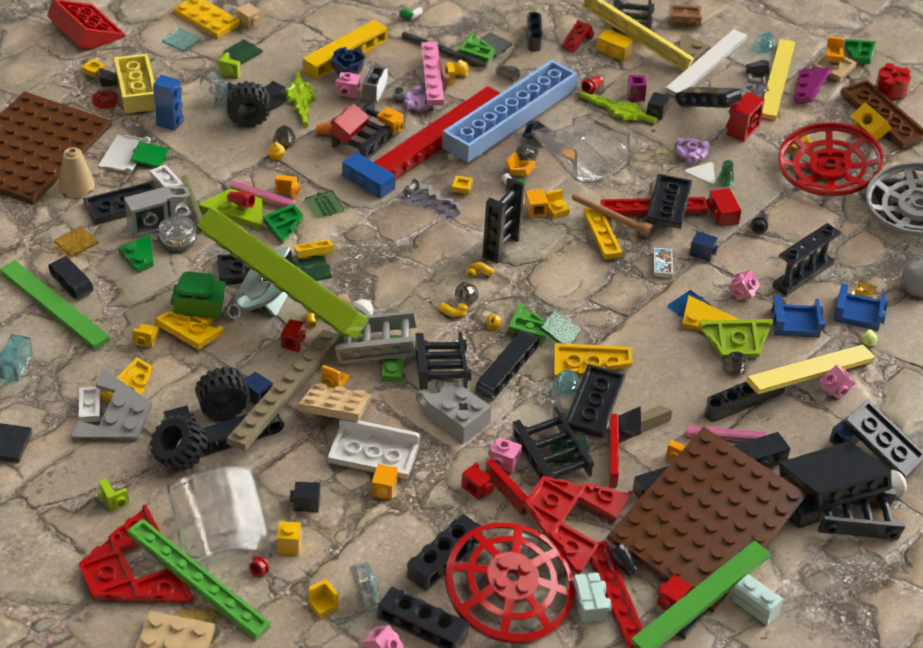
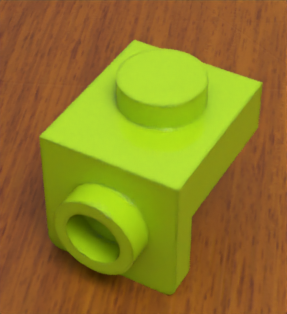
[218,52,241,79]
[97,478,130,512]

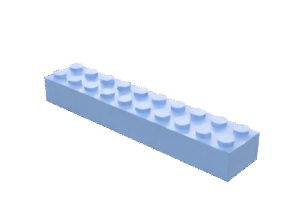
[442,60,578,163]

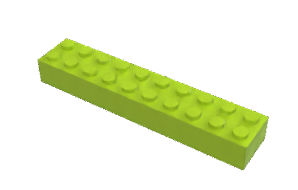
[197,207,369,338]

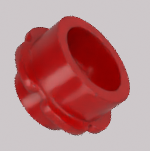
[249,556,269,577]

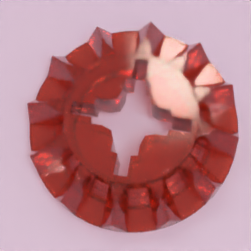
[92,89,119,108]

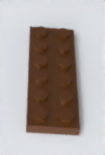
[840,80,923,149]

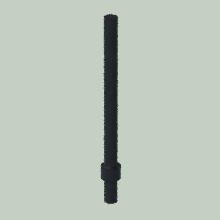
[401,32,488,68]

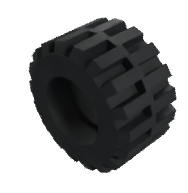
[227,81,270,127]
[195,367,251,420]
[150,414,208,472]

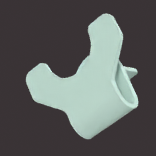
[234,246,290,316]

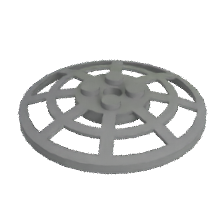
[866,162,923,237]

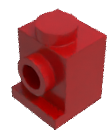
[281,319,306,352]
[461,462,494,500]

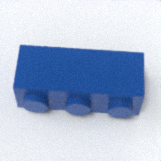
[153,75,184,131]
[342,152,396,199]

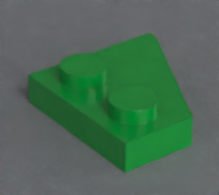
[845,39,876,65]
[263,203,304,245]
[118,234,154,274]

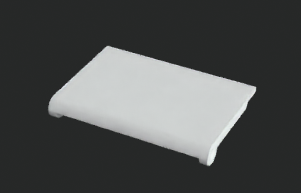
[98,135,151,174]

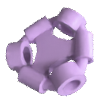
[403,85,437,111]
[674,137,710,165]

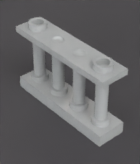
[335,311,417,364]

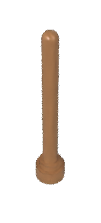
[571,194,653,238]

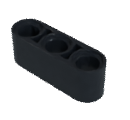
[526,12,543,52]
[48,256,94,300]

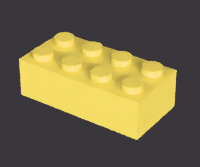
[114,54,155,114]

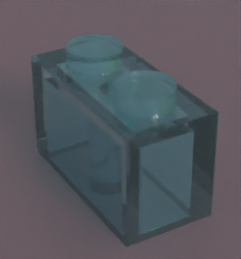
[0,334,33,381]

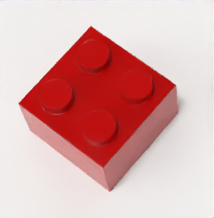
[726,92,765,142]

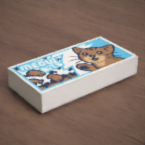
[653,248,673,278]

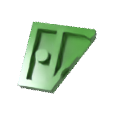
[459,32,495,63]
[508,303,551,342]

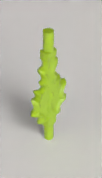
[286,71,316,127]
[579,91,657,124]

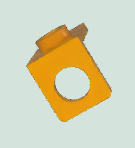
[321,365,349,388]

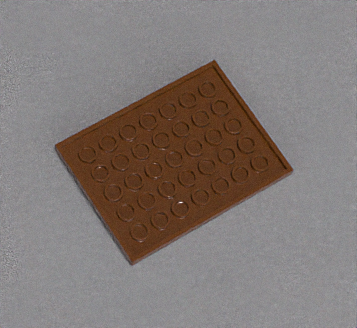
[0,91,112,205]
[607,426,807,613]

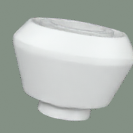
[350,299,374,316]
[891,470,907,497]

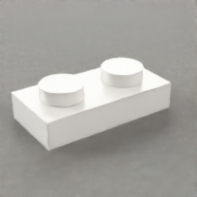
[150,165,183,188]
[79,387,101,422]

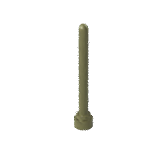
[181,175,203,234]

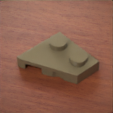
[680,35,709,65]

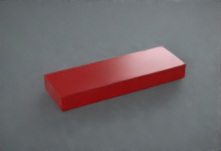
[485,459,528,515]

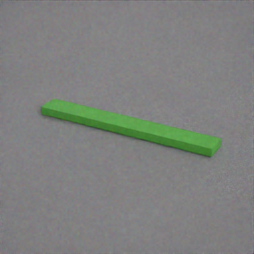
[0,260,110,350]
[127,519,271,641]
[631,540,771,648]

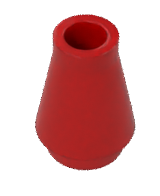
[581,76,603,94]
[227,191,255,209]

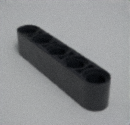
[675,86,742,108]
[475,330,540,400]
[704,381,786,422]
[202,413,284,457]

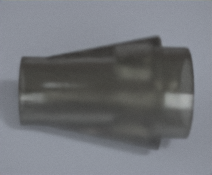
[495,65,521,82]

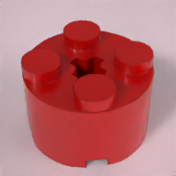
[875,63,911,101]

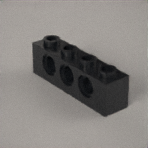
[407,514,483,591]
[378,586,469,648]

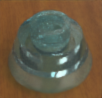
[754,31,776,52]
[554,369,580,395]

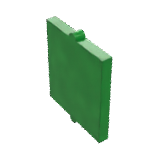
[130,141,169,168]

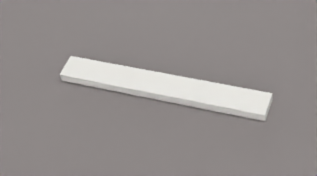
[665,29,747,96]

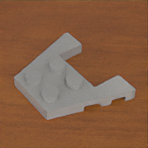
[71,369,153,441]

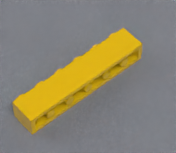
[302,20,388,80]

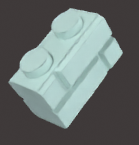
[573,573,611,624]
[732,574,784,626]

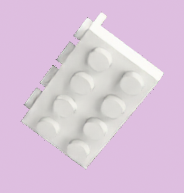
[328,419,420,480]

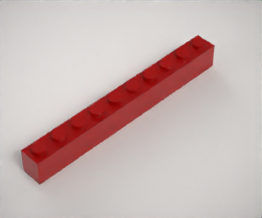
[374,86,500,180]

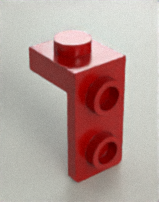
[561,20,595,53]

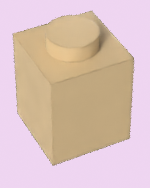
[236,3,262,30]

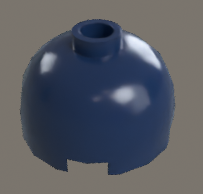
[332,47,364,76]

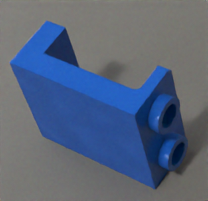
[833,283,888,331]
[771,295,825,338]

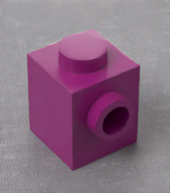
[627,75,647,102]

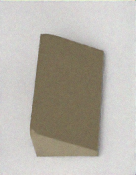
[641,405,672,432]

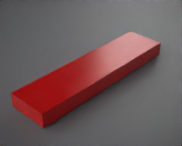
[608,413,619,488]

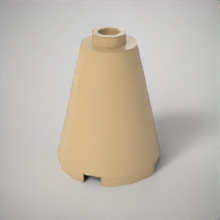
[58,147,95,198]

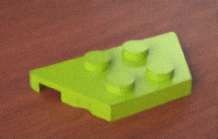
[199,188,263,230]
[699,319,773,358]

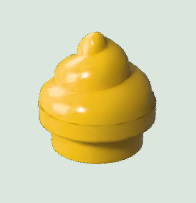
[454,60,468,77]
[268,142,285,161]

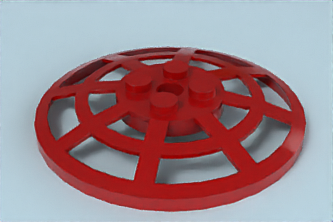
[778,122,884,196]
[445,522,575,644]

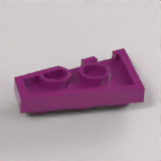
[794,67,832,104]

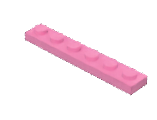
[421,42,444,105]

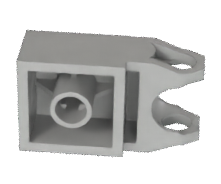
[124,186,191,239]
[416,379,492,444]

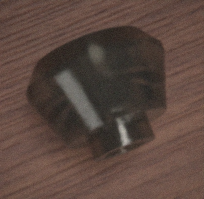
[273,126,297,148]
[516,144,538,162]
[455,282,479,307]
[722,351,749,376]

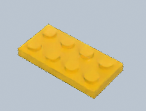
[173,0,241,39]

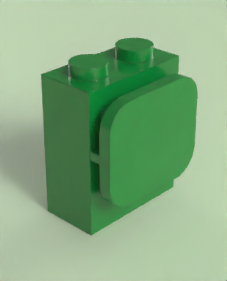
[171,271,225,318]

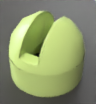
[860,329,877,346]

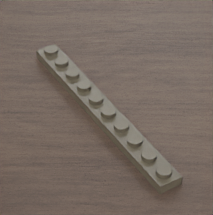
[227,329,340,451]

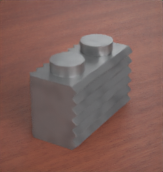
[362,65,388,103]

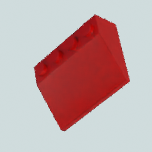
[47,0,126,49]

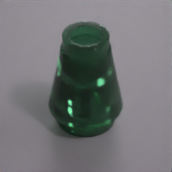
[717,160,734,187]

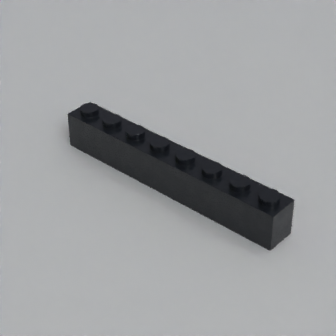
[633,432,791,499]

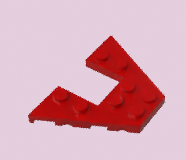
[523,476,633,575]
[78,504,194,602]

